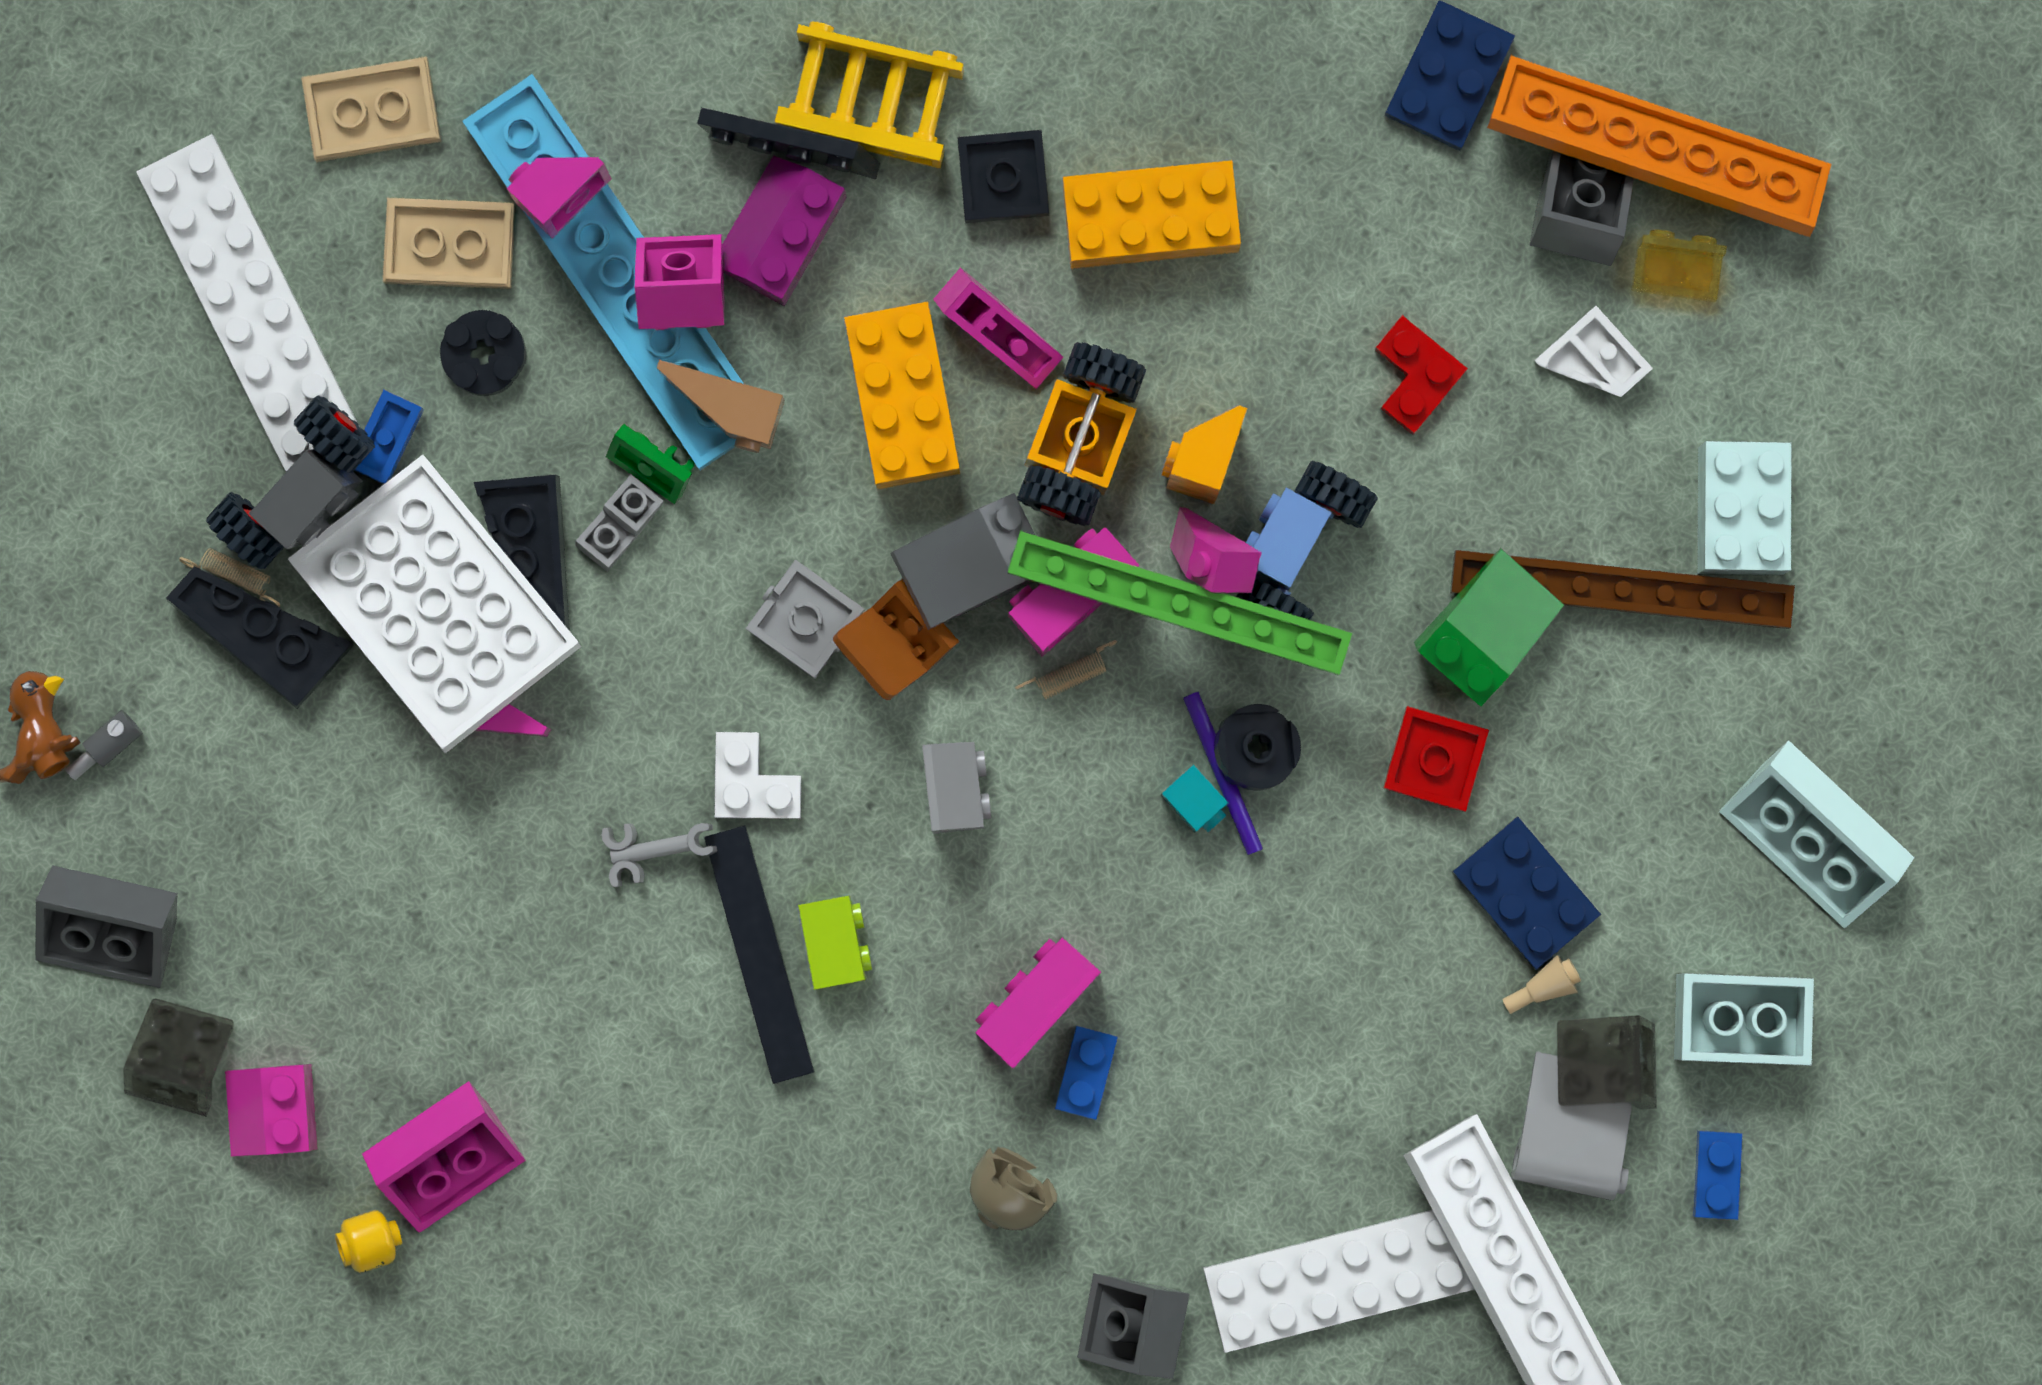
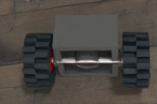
[206,395,375,570]

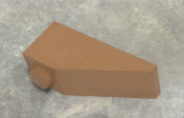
[657,360,785,453]

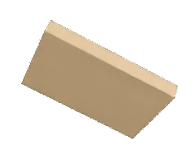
[301,57,441,162]
[383,198,515,289]

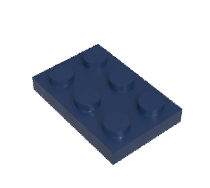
[1384,0,1515,151]
[1452,817,1601,970]

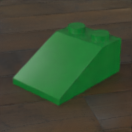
[1414,548,1564,707]

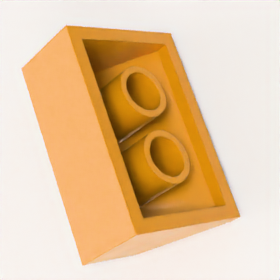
[1161,405,1247,504]

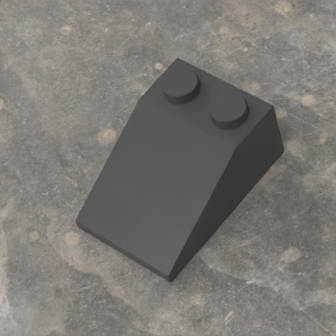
[1529,150,1634,266]
[890,493,1036,630]

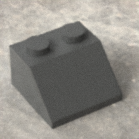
[1077,1273,1189,1379]

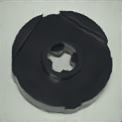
[440,310,526,396]
[1214,704,1301,791]

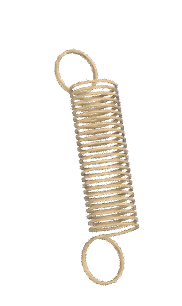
[179,548,281,607]
[1015,640,1117,700]

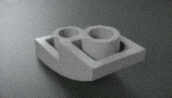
[575,475,664,572]

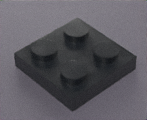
[957,130,1049,224]

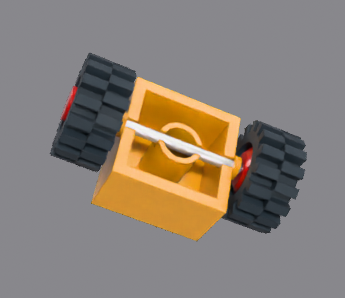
[1017,342,1147,526]

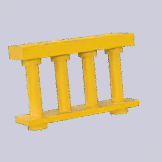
[775,22,964,169]

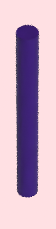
[1183,692,1263,855]

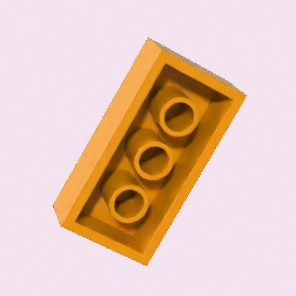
[1062,160,1241,269]
[844,301,960,490]

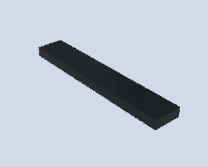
[704,825,815,1084]

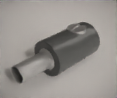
[65,710,143,780]

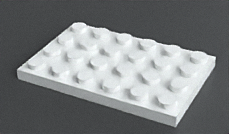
[288,455,581,753]

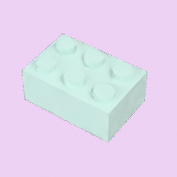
[1698,441,1791,575]
[1674,974,1814,1065]

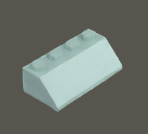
[1719,740,1915,928]

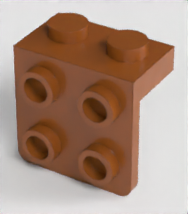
[833,578,960,700]

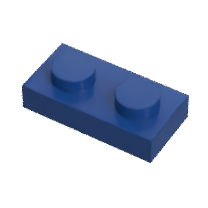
[355,390,424,484]
[1055,1026,1118,1120]
[1693,1131,1742,1220]

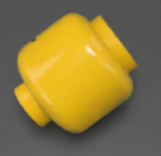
[335,1210,402,1273]

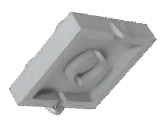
[745,560,865,679]

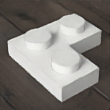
[715,732,801,819]

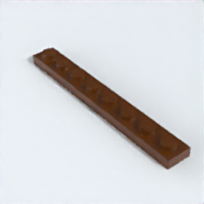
[1450,550,1795,629]

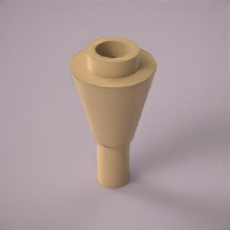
[1502,955,1581,1014]

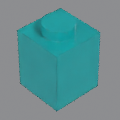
[1161,765,1228,832]

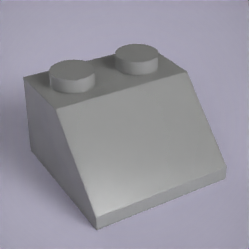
[922,742,991,834]

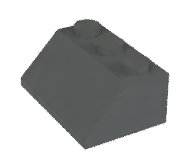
[35,865,177,988]

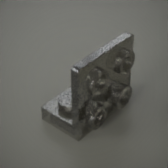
[123,998,234,1117]
[1557,1015,1657,1109]

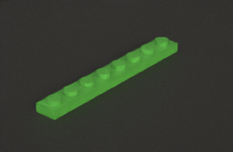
[1007,531,1352,675]

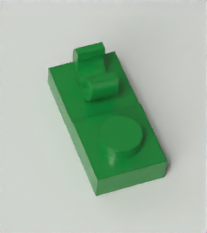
[605,424,695,505]

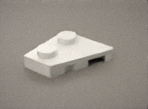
[1535,306,1653,397]

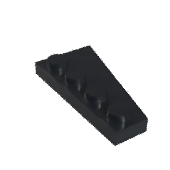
[697,107,881,179]
[473,475,570,631]
[166,566,353,709]

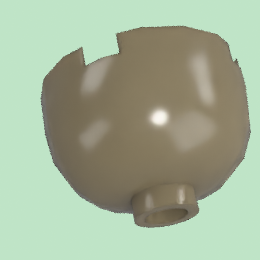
[970,1147,1057,1231]

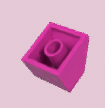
[506,157,612,239]
[635,234,724,330]
[225,1064,317,1156]

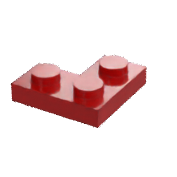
[1374,315,1468,435]

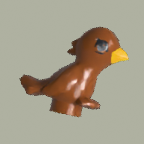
[0,671,81,784]

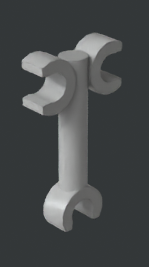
[601,823,717,887]

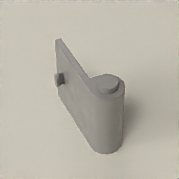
[1511,1051,1637,1201]

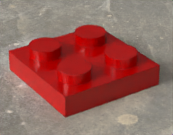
[1382,706,1489,812]

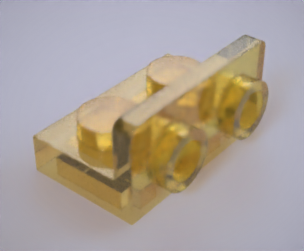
[1631,230,1727,302]

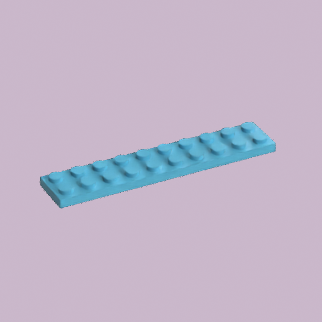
[462,74,744,470]

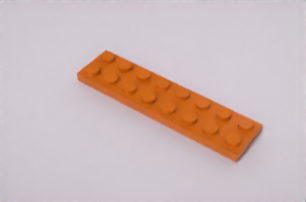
[1487,55,1831,237]

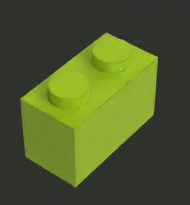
[798,896,872,990]

